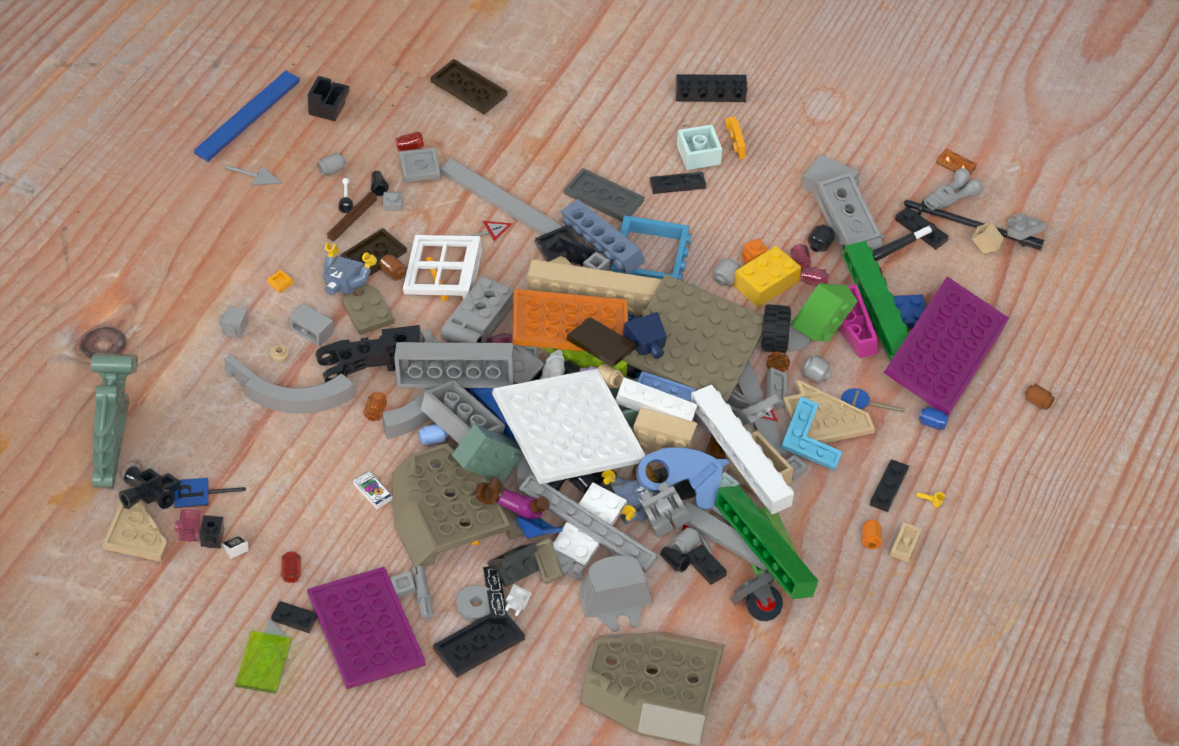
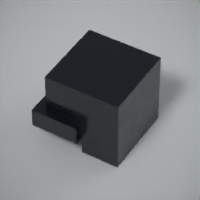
[308,76,350,121]

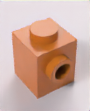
[741,238,769,264]

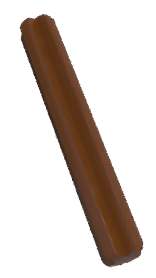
[327,192,377,241]

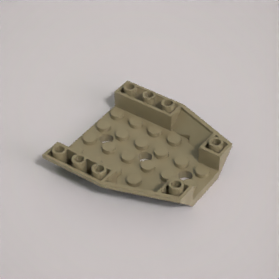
[392,443,525,570]
[581,632,725,746]

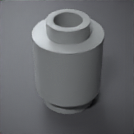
[317,152,346,176]
[671,528,700,554]

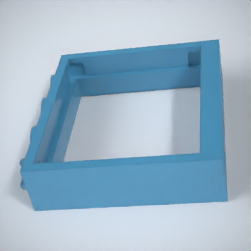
[611,215,692,281]

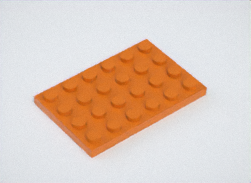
[512,289,628,351]

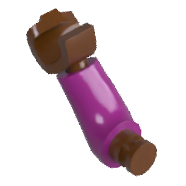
[476,476,550,520]

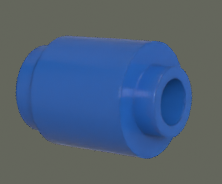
[919,406,949,430]

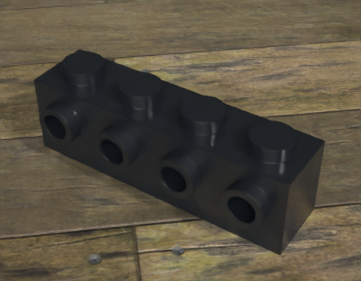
[675,74,747,102]

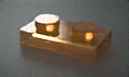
[936,148,977,175]

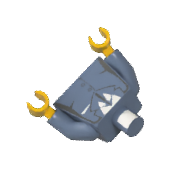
[323,242,377,295]
[601,469,659,525]

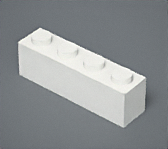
[615,377,697,421]

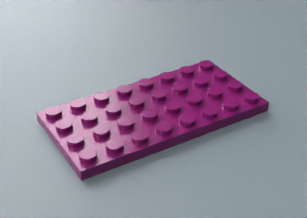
[883,276,1009,415]

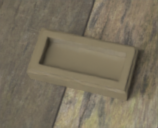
[534,538,564,584]

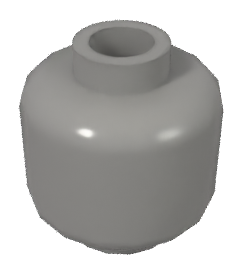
[713,258,741,286]
[802,355,832,383]

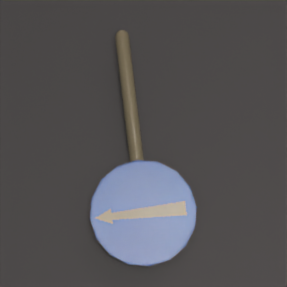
[841,388,905,412]

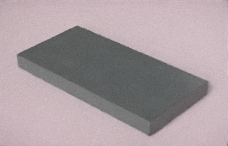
[564,168,645,222]

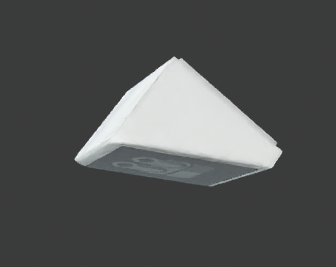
[221,535,249,559]

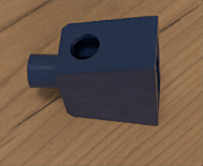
[622,312,667,359]

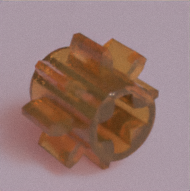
[766,351,790,372]

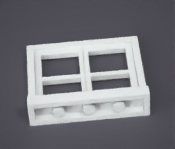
[403,235,483,300]

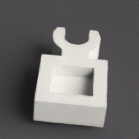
[505,584,532,616]

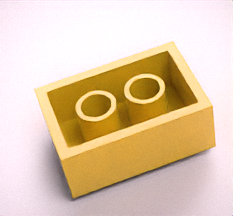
[733,246,801,308]

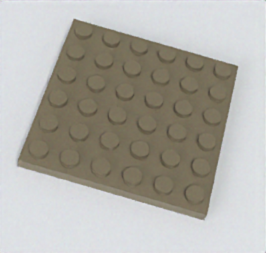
[623,274,764,404]

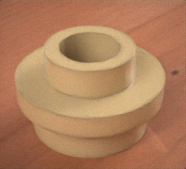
[270,345,289,363]

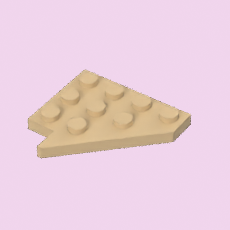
[783,380,875,443]

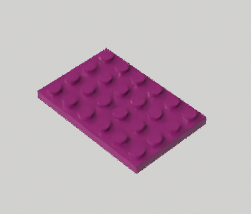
[307,566,426,690]

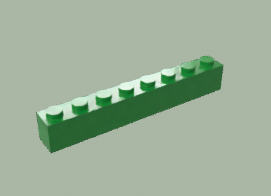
[842,240,908,362]
[714,486,819,600]

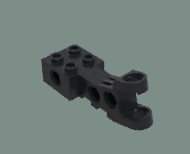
[315,325,424,383]

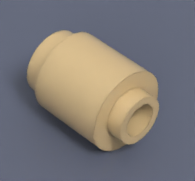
[597,364,624,388]

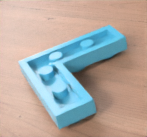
[780,397,842,471]

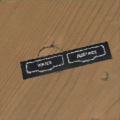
[483,567,508,619]

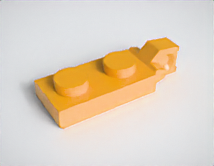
[726,116,746,160]

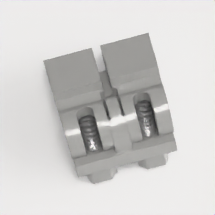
[641,482,692,538]

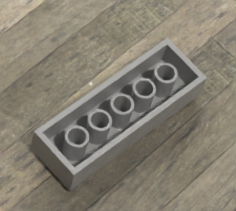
[395,342,515,388]

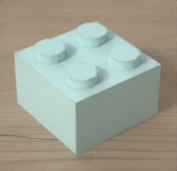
[677,125,722,170]

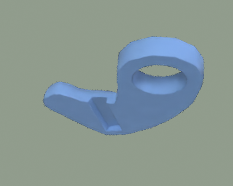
[637,448,729,510]

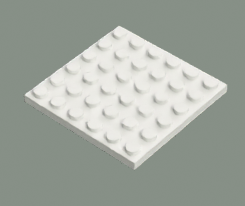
[492,369,646,484]

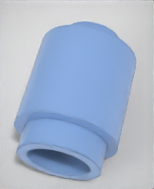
[418,424,448,446]

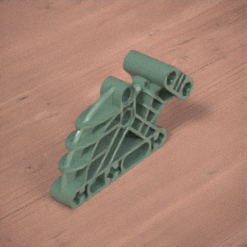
[91,353,138,488]

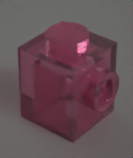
[175,509,202,542]

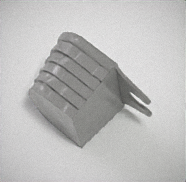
[579,555,653,632]

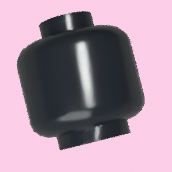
[807,224,835,252]

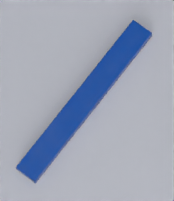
[194,70,300,162]

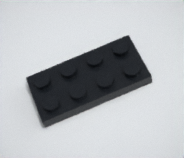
[433,614,525,678]

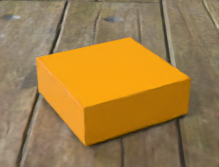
[267,270,294,293]

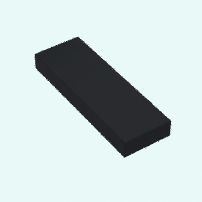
[649,172,706,194]

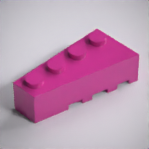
[838,284,878,358]

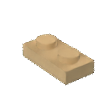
[890,522,922,562]

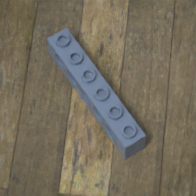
[561,199,645,274]

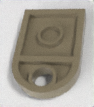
[343,285,395,335]

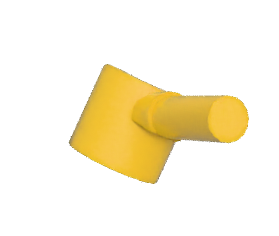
[916,492,945,508]

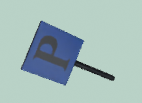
[174,478,246,508]

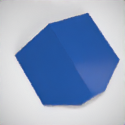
[516,516,563,539]

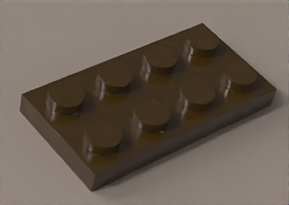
[431,59,507,115]

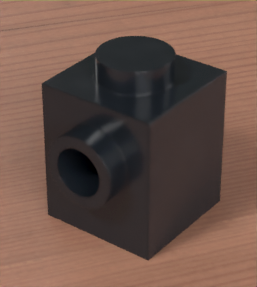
[199,515,224,548]

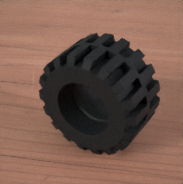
[761,304,791,353]

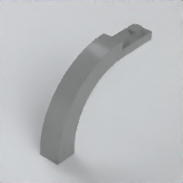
[382,329,437,439]
[224,355,355,414]
[727,393,779,425]

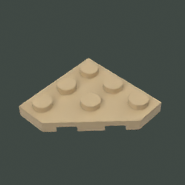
[102,502,167,562]

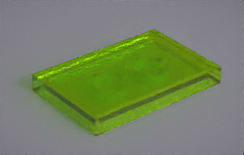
[235,631,292,694]

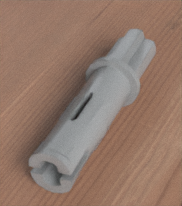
[412,565,433,620]

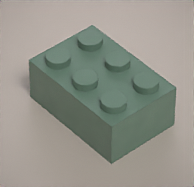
[452,423,524,484]

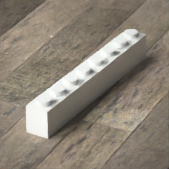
[691,384,794,515]

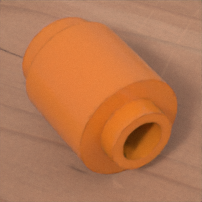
[862,519,882,550]

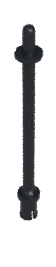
[904,200,1044,251]

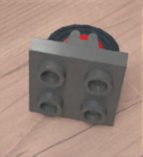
[730,570,783,621]

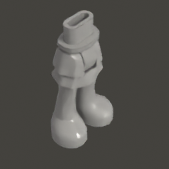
[924,168,983,210]

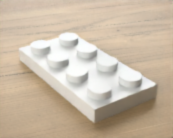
[553,483,627,568]

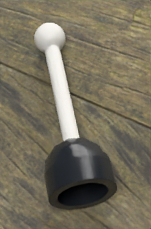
[338,178,353,213]

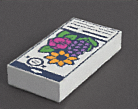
[353,471,393,510]

